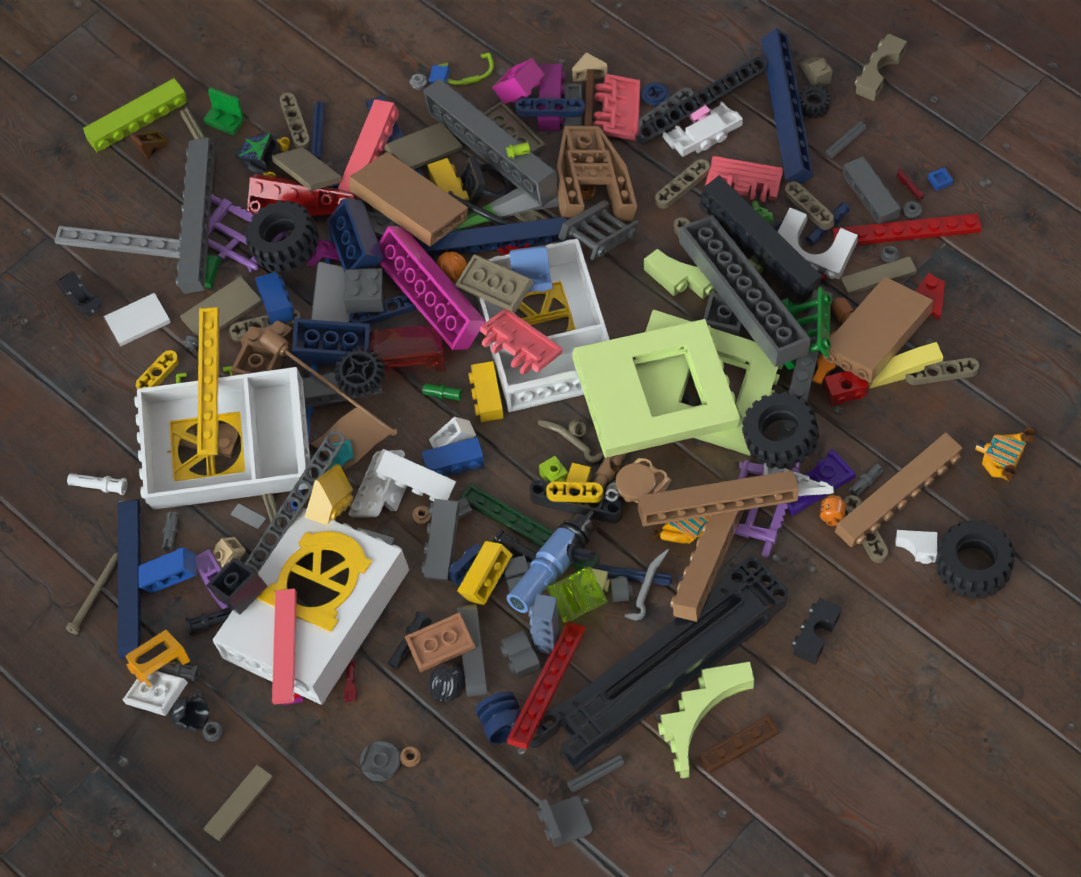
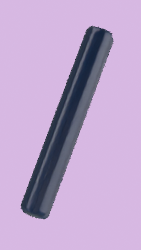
[312,102,325,161]
[594,564,672,586]

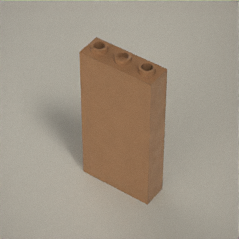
[349,152,468,246]
[823,277,933,383]

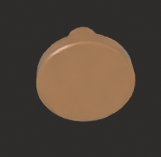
[616,463,655,502]

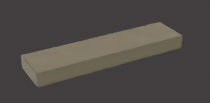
[840,256,917,296]
[204,765,273,842]

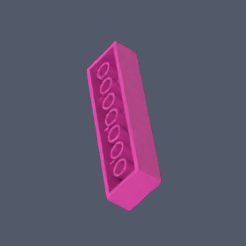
[378,226,486,350]

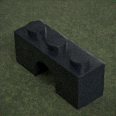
[792,598,842,665]

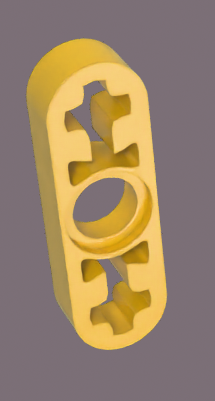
[136,350,179,389]
[546,481,603,503]

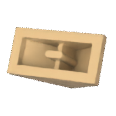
[572,53,607,82]

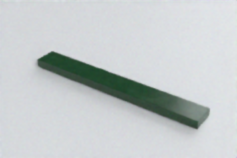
[460,483,600,572]

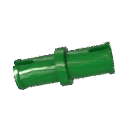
[423,383,462,401]

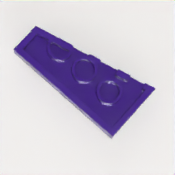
[786,449,856,516]

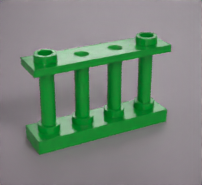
[781,287,832,369]

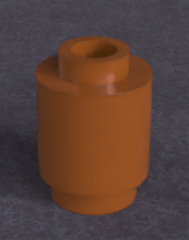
[830,298,855,323]

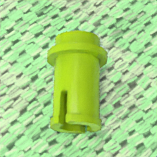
[506,142,530,159]

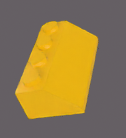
[305,464,354,525]

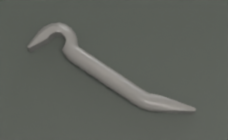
[625,549,669,621]

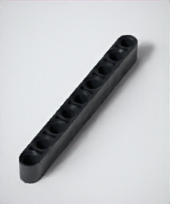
[635,57,767,145]

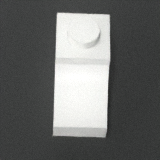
[429,417,476,448]
[895,530,937,564]

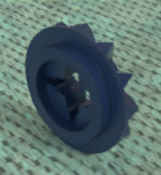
[642,82,670,107]

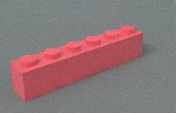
[338,100,399,201]

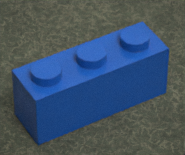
[255,272,295,325]
[421,437,484,476]
[138,548,197,594]

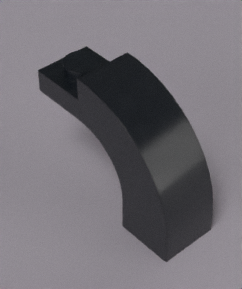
[55,271,103,318]

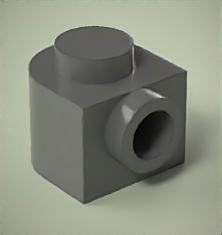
[610,576,632,602]

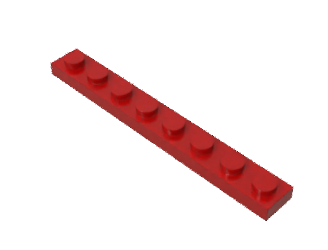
[832,213,982,245]
[507,622,586,750]

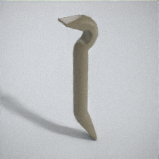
[538,420,604,463]

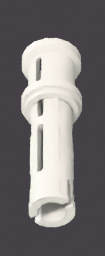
[67,473,127,495]

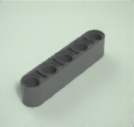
[457,604,488,697]

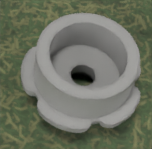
[410,74,427,90]

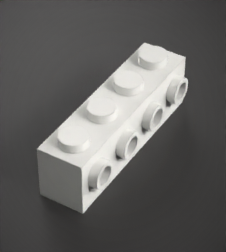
[373,449,456,501]

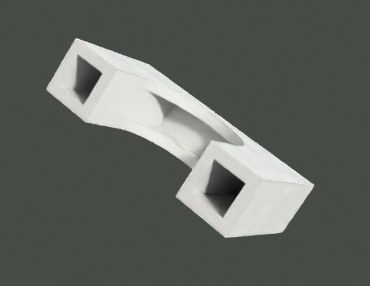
[778,208,858,279]

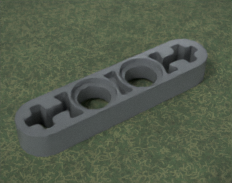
[638,88,694,134]

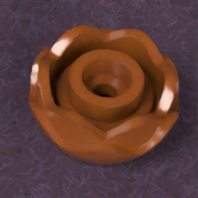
[579,184,596,201]

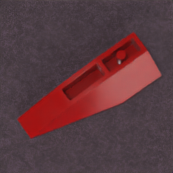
[247,174,355,216]

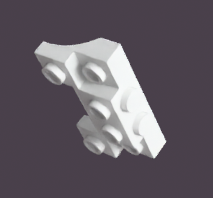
[663,102,743,157]

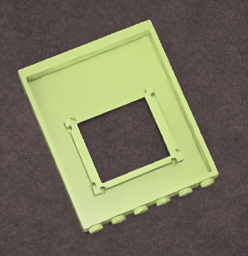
[635,310,783,456]
[572,319,742,458]

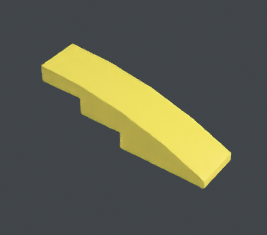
[867,342,943,389]

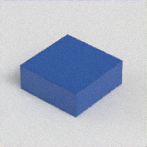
[428,66,451,84]
[928,168,953,191]

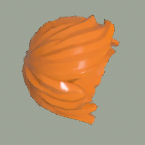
[436,251,467,285]

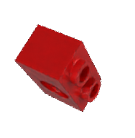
[823,371,868,405]

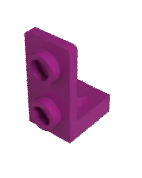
[307,239,340,266]

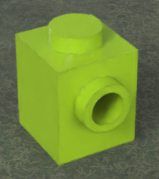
[539,456,568,483]

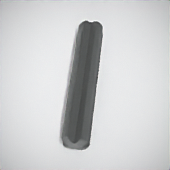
[825,121,866,159]
[567,754,624,792]

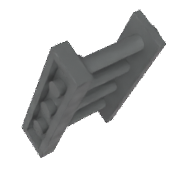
[558,200,639,260]

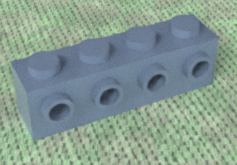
[529,594,559,654]

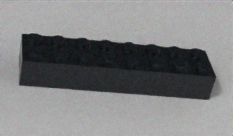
[699,175,822,304]

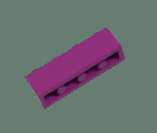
[538,64,565,131]

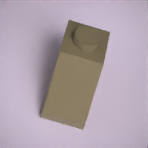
[799,57,832,88]

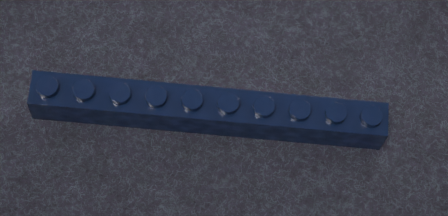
[761,28,814,184]

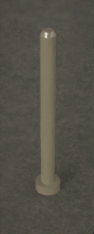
[65,552,118,635]

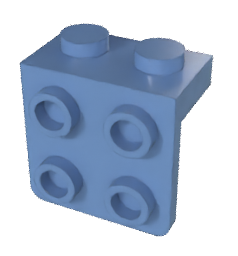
[509,246,553,293]

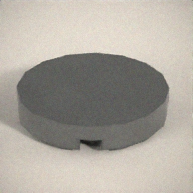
[360,741,401,782]

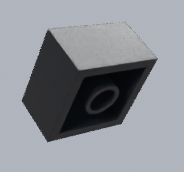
[206,557,268,615]

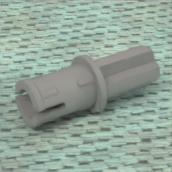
[606,480,620,501]

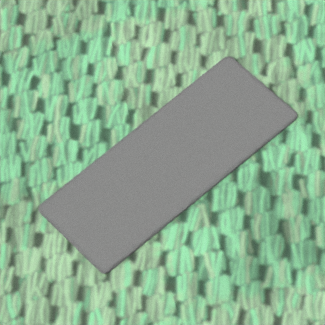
[231,504,266,529]

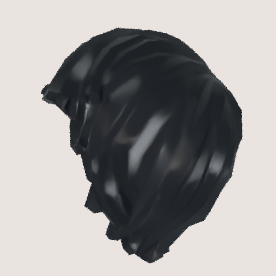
[429,663,465,703]
[170,696,210,732]

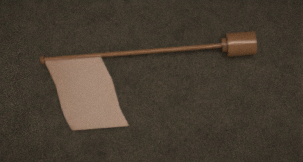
[260,329,397,469]

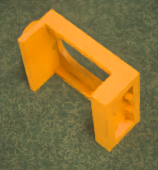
[125,630,190,688]

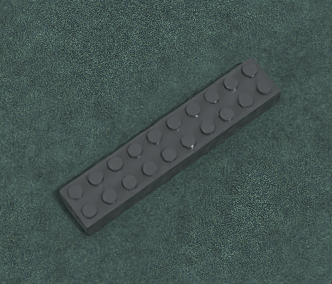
[423,79,558,207]
[679,215,810,367]

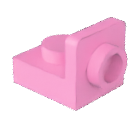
[689,105,710,124]

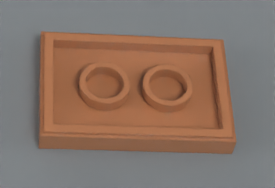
[404,612,476,673]

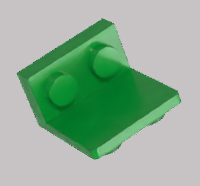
[203,87,245,136]

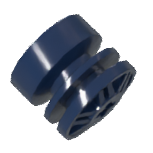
[475,691,522,744]

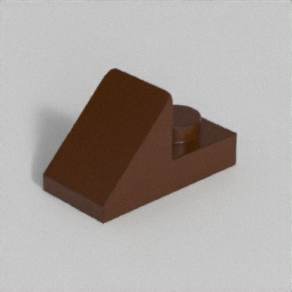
[130,131,168,159]

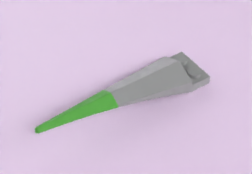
[451,171,559,232]

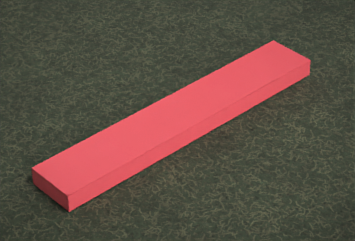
[272,589,297,704]

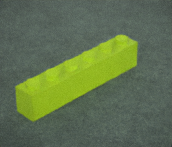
[83,78,187,152]

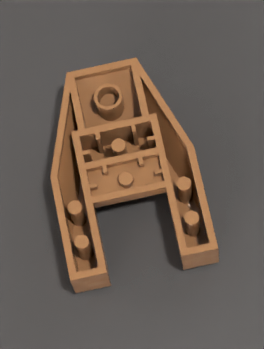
[556,126,637,221]

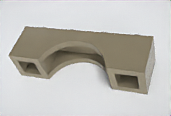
[854,34,907,101]

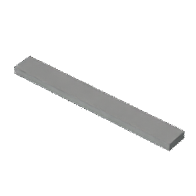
[54,226,180,258]

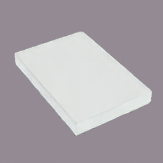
[104,293,171,347]
[123,671,188,716]

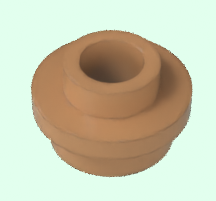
[412,506,432,525]
[400,747,421,767]

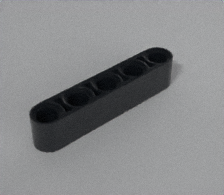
[530,480,622,523]

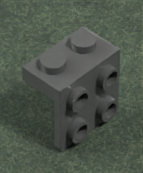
[537,796,592,848]

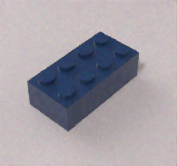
[326,198,383,273]
[291,318,370,367]

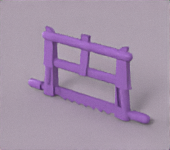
[208,195,291,273]
[734,460,800,558]

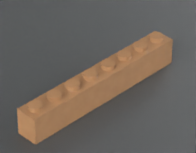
[835,433,962,548]
[638,470,798,527]
[671,510,744,621]

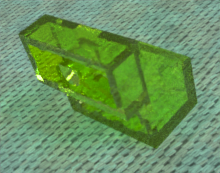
[547,566,608,622]

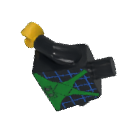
[235,132,290,177]

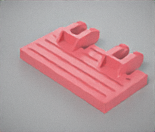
[593,74,640,141]
[705,156,783,202]
[480,309,563,375]

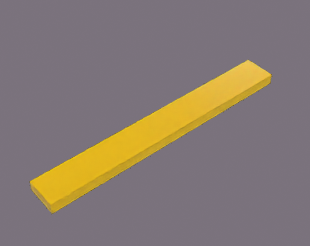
[197,307,219,456]

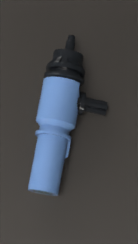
[507,510,596,613]

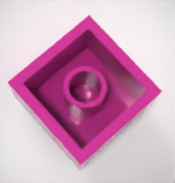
[492,58,544,104]

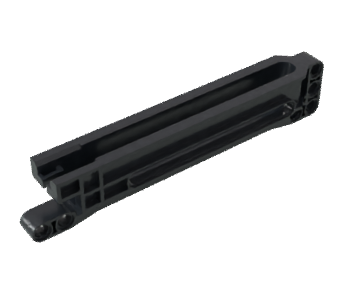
[529,557,788,773]

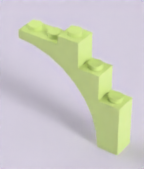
[644,249,764,299]
[658,662,754,778]

